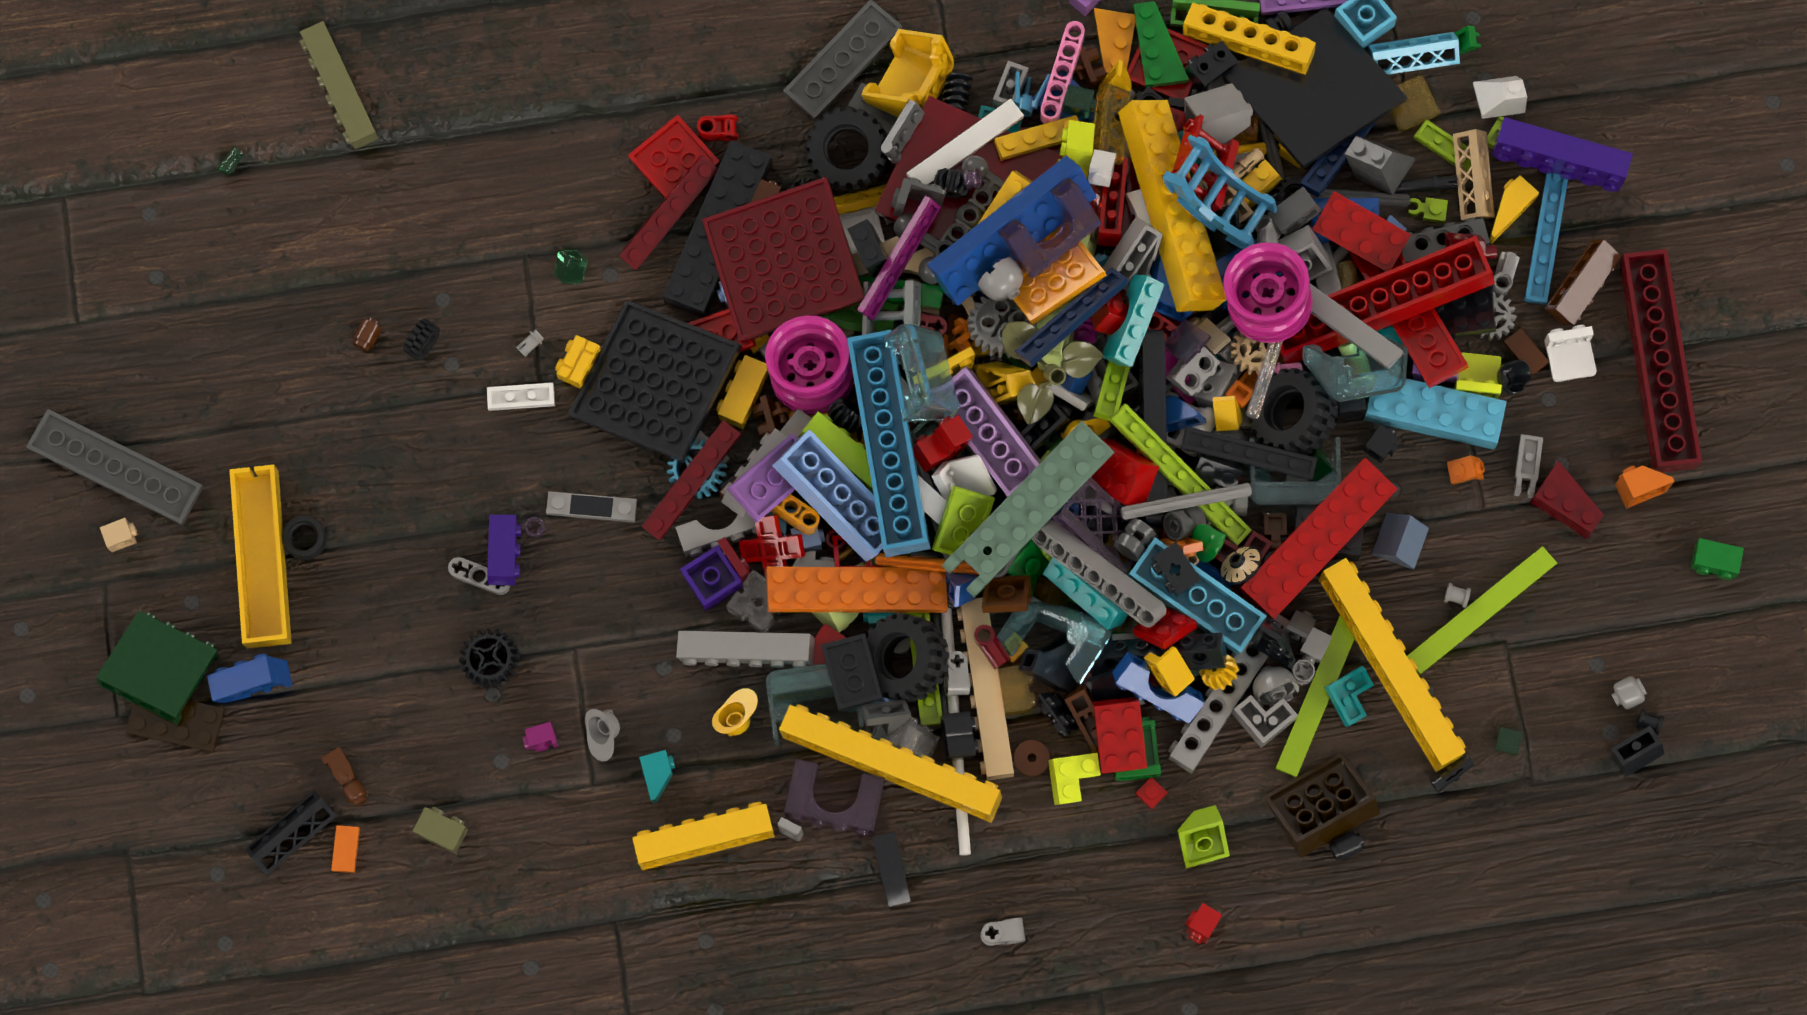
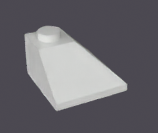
[1473,76,1527,119]

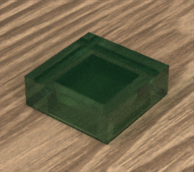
[1495,727,1523,756]

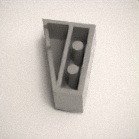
[1103,216,1163,291]

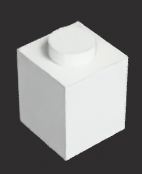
[1088,149,1116,187]

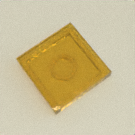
[1391,75,1440,131]

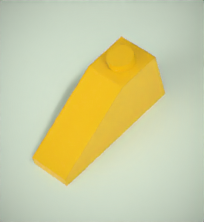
[1489,175,1539,244]

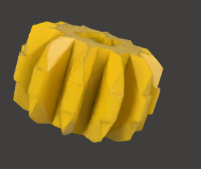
[1199,654,1239,691]

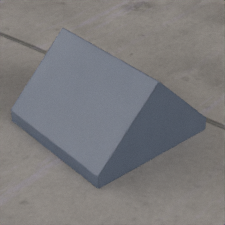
[1371,513,1429,570]

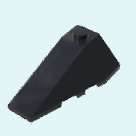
[1252,620,1295,669]

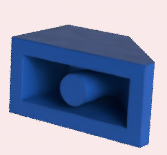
[1166,396,1207,433]
[946,572,977,607]

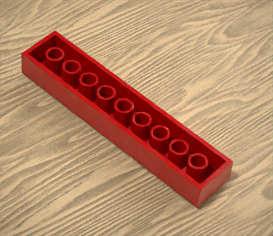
[1277,236,1495,363]

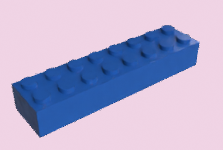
[927,155,1097,306]

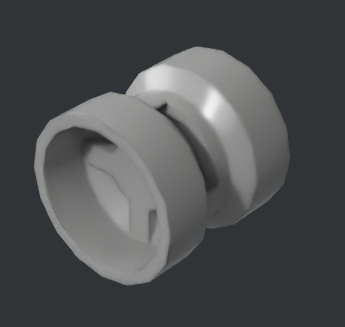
[1291,659,1315,686]

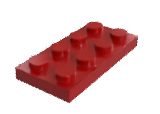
[1312,191,1411,271]

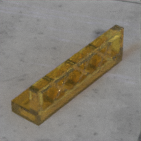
[1090,83,1130,165]

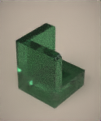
[554,250,588,284]

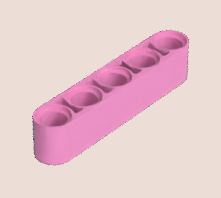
[1040,21,1085,124]

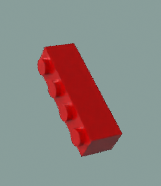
[1097,157,1128,247]

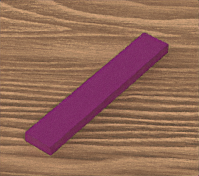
[857,196,941,321]

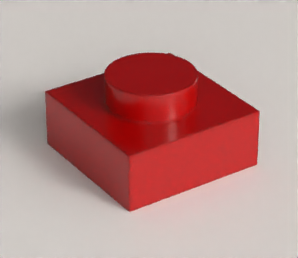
[1135,777,1168,810]

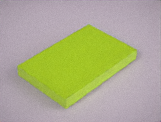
[931,485,995,555]

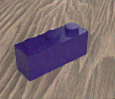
[487,515,521,585]

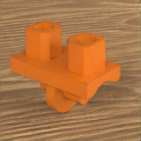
[947,317,988,353]

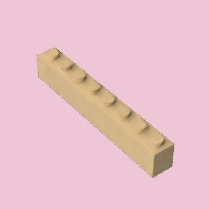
[956,597,1014,781]

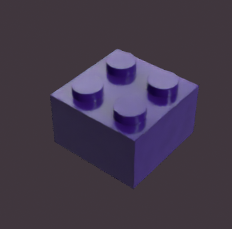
[680,545,743,611]

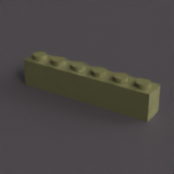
[299,21,378,149]

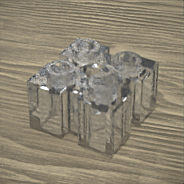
[727,570,782,633]

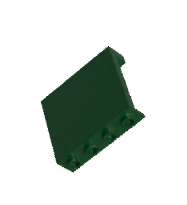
[96,611,219,725]

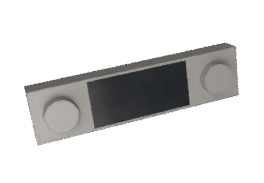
[546,491,638,523]

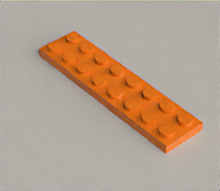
[766,567,948,613]

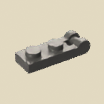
[881,99,925,164]

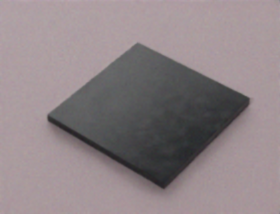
[1222,7,1407,169]

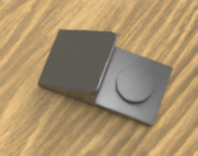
[861,699,911,736]

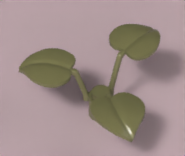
[1002,321,1103,425]

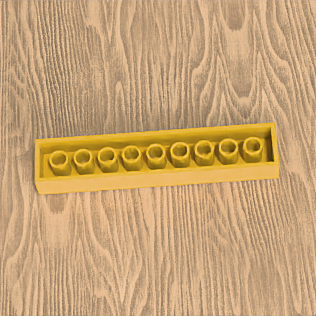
[1118,100,1226,312]
[1318,558,1466,772]
[779,704,1002,823]

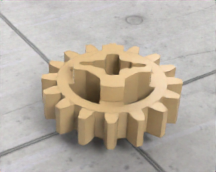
[1230,333,1279,375]

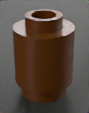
[352,317,382,352]

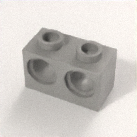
[1166,343,1220,396]

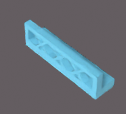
[1368,32,1460,75]

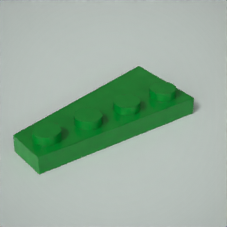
[1133,1,1189,88]

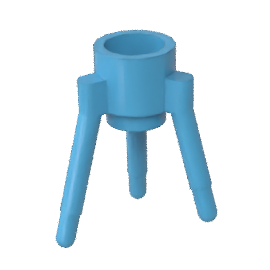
[1014,71,1051,117]

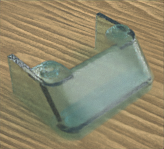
[1248,437,1341,506]
[997,601,1112,684]
[766,663,865,746]

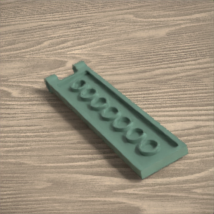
[942,421,1115,597]

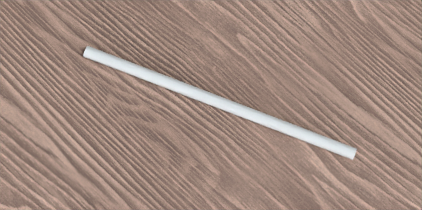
[941,596,971,856]

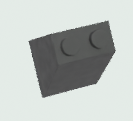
[1344,136,1415,195]

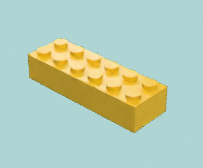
[632,802,775,870]

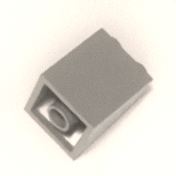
[1184,83,1253,151]

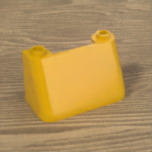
[861,29,954,118]

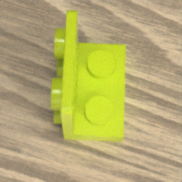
[1454,352,1502,399]

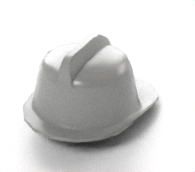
[585,709,620,761]

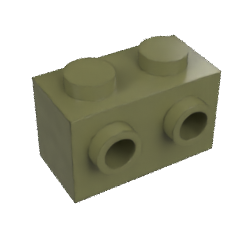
[412,806,468,854]

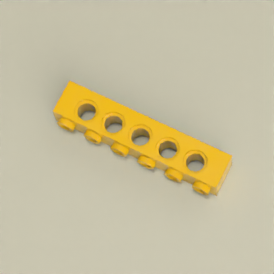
[1183,3,1316,75]

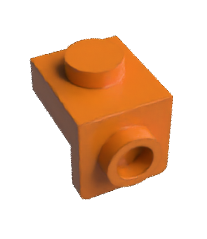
[1447,455,1485,485]

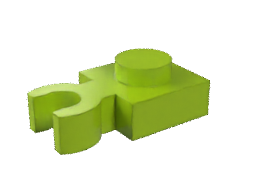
[1408,197,1448,224]

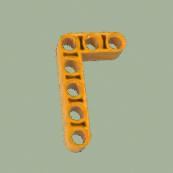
[770,494,820,535]

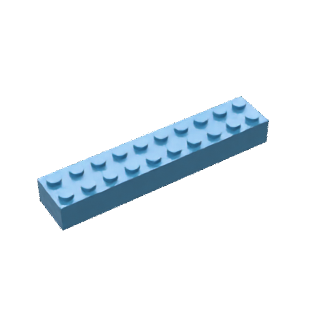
[847,330,931,557]

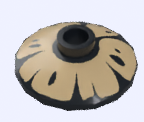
[1220,546,1262,585]

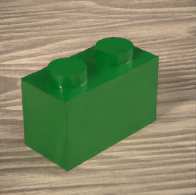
[1690,538,1744,580]

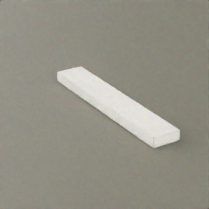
[906,99,1024,185]

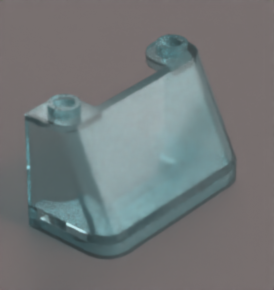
[884,324,960,422]
[1303,338,1408,402]

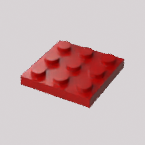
[1127,28,1209,99]
[628,115,720,198]

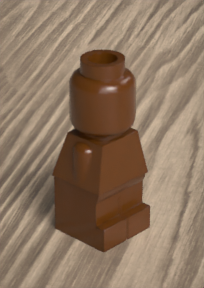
[321,747,367,807]

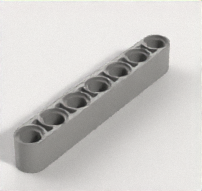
[1032,519,1166,627]

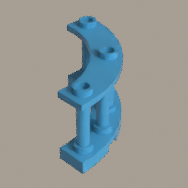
[1162,135,1277,249]

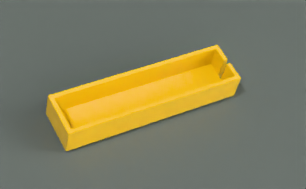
[229,464,292,649]

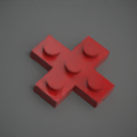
[738,514,806,579]

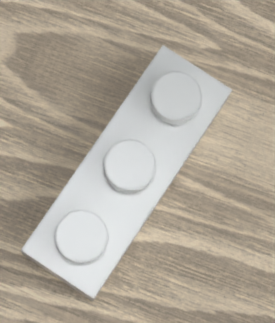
[487,383,555,411]

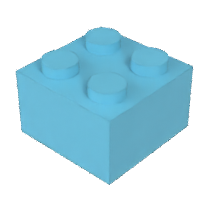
[1334,0,1397,49]

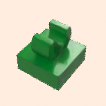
[1455,26,1481,54]

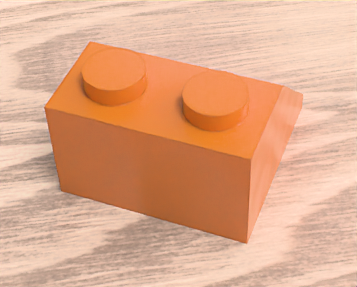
[1615,465,1674,509]

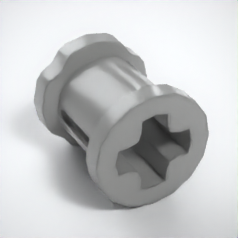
[1444,582,1471,608]

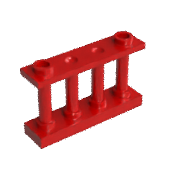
[1171,114,1240,213]

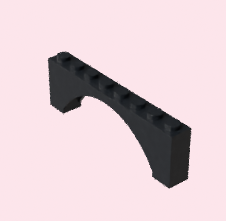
[1018,505,1126,693]

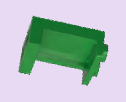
[1114,717,1161,782]

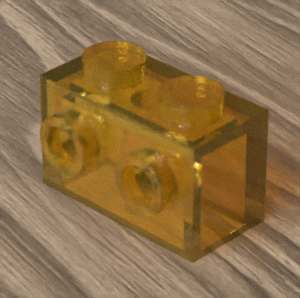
[998,665,1036,717]

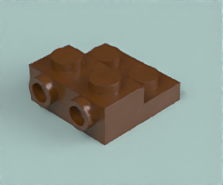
[982,575,1032,613]

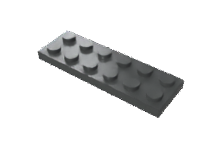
[783,0,903,121]

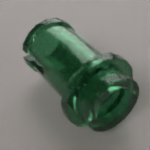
[218,147,244,176]

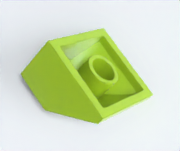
[1178,805,1230,868]

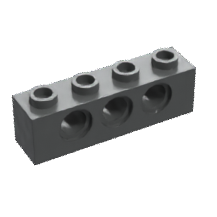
[1401,217,1490,263]

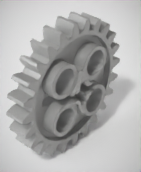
[968,297,1038,358]

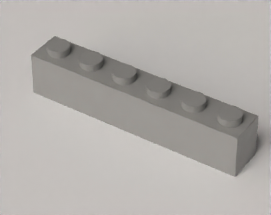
[676,631,815,668]

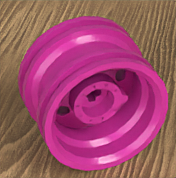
[1223,242,1313,343]
[765,315,854,415]

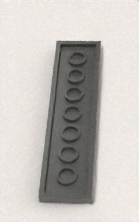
[26,409,204,525]

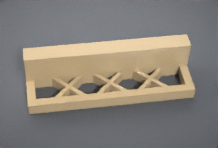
[1453,129,1495,221]

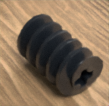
[941,72,973,112]

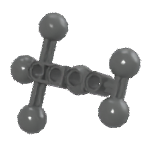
[894,156,1005,291]

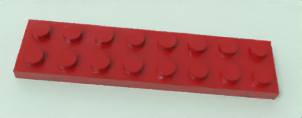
[1348,251,1469,389]

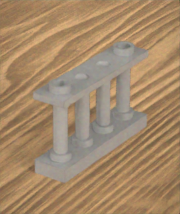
[862,280,921,372]

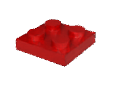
[1133,606,1197,650]

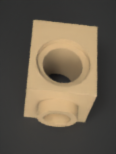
[100,518,138,552]

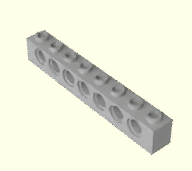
[1168,614,1290,774]

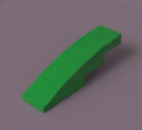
[859,276,944,311]

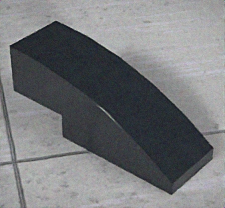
[872,832,911,907]

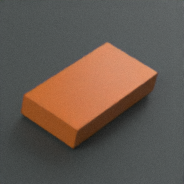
[331,825,360,873]

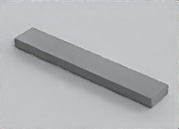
[1288,284,1403,370]

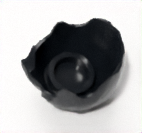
[1497,359,1532,395]

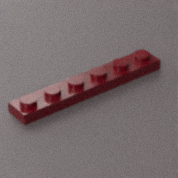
[618,155,718,270]
[642,420,742,541]

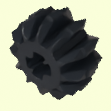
[933,168,971,199]
[827,397,862,434]

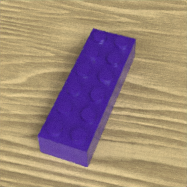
[1492,117,1633,192]

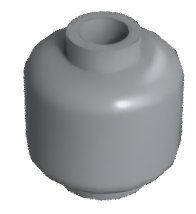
[1611,676,1647,710]

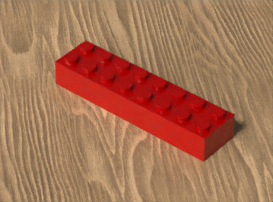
[1238,458,1398,621]

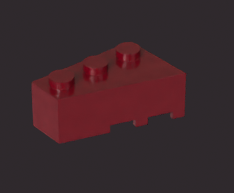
[1531,460,1604,539]

